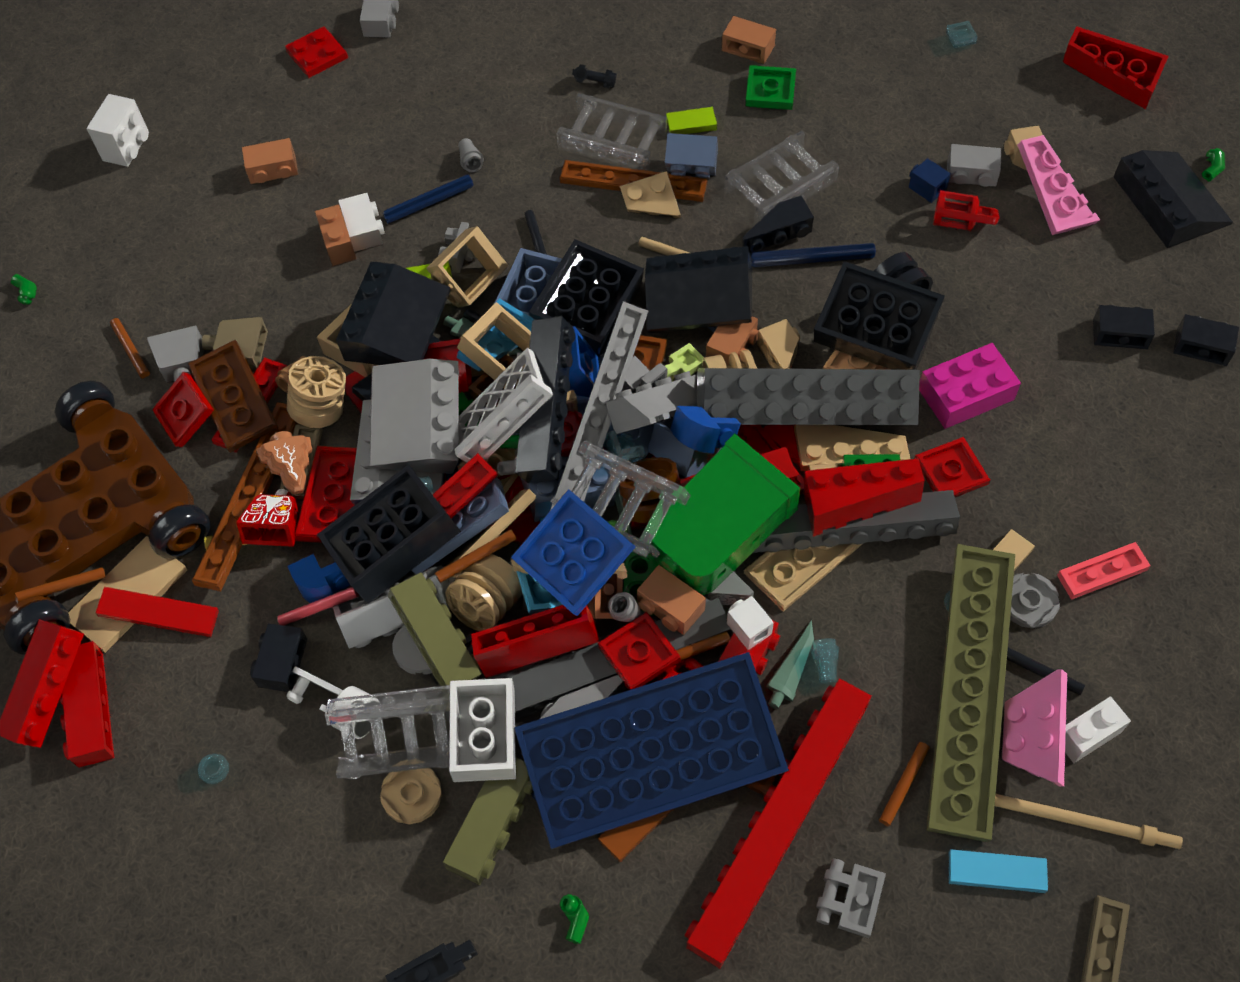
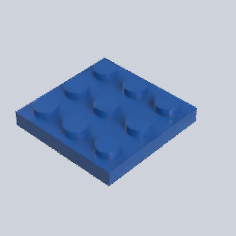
[511,489,636,616]

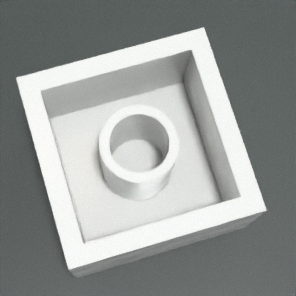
[86,94,149,167]

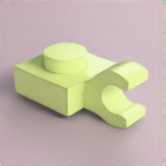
[665,343,704,382]

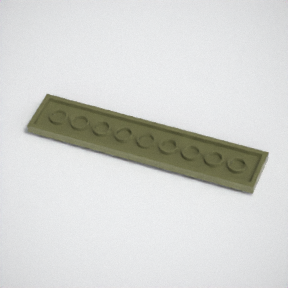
[926,544,1015,842]

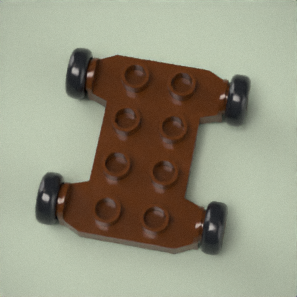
[0,380,211,655]

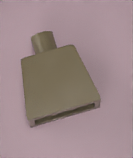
[202,317,268,372]

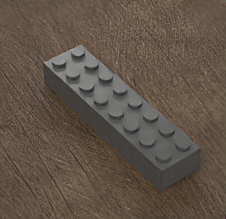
[697,368,920,425]

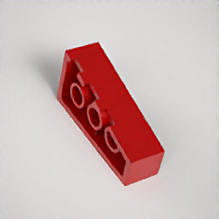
[1063,26,1169,109]
[803,458,925,537]

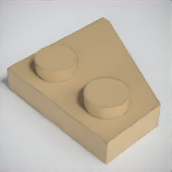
[620,171,681,218]

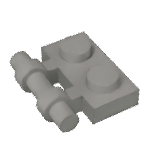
[816,859,886,938]

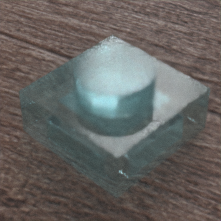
[946,21,978,48]

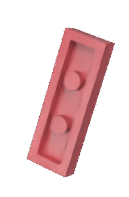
[1057,542,1151,600]

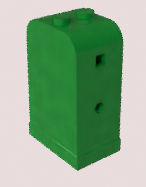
[649,433,800,595]

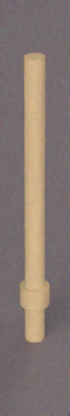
[995,794,1183,849]

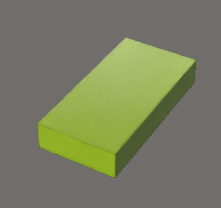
[666,107,717,134]

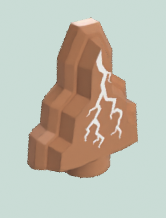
[256,431,312,495]

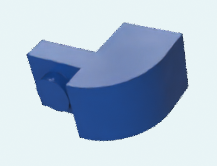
[670,406,741,453]
[287,554,350,603]

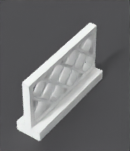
[454,348,553,463]

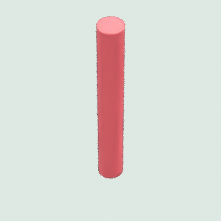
[277,587,359,626]

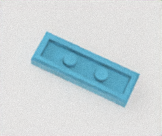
[949,850,1048,893]

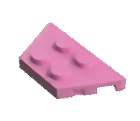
[1002,669,1067,787]

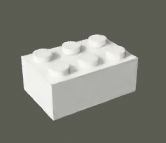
[450,678,516,782]

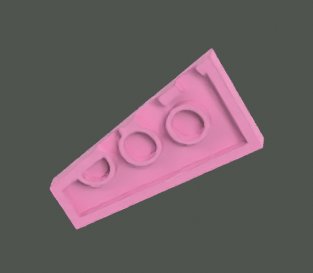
[1018,135,1100,235]

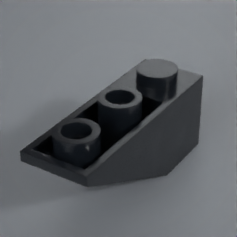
[742,195,814,253]

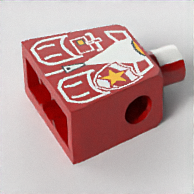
[236,489,299,547]

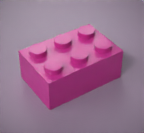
[919,343,1021,429]

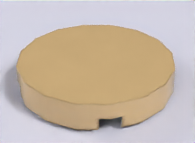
[380,763,442,824]

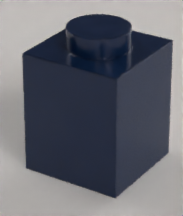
[908,158,951,203]

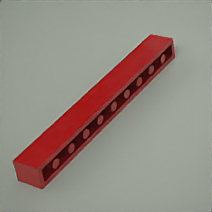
[685,678,872,969]

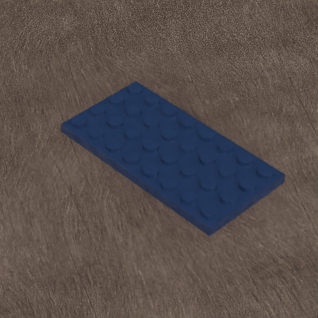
[514,652,789,849]

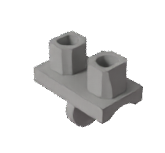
[438,222,476,273]

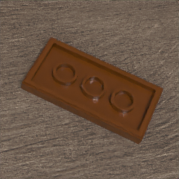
[188,340,278,453]

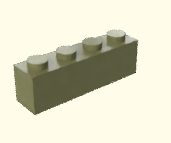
[388,572,481,697]
[443,758,533,885]

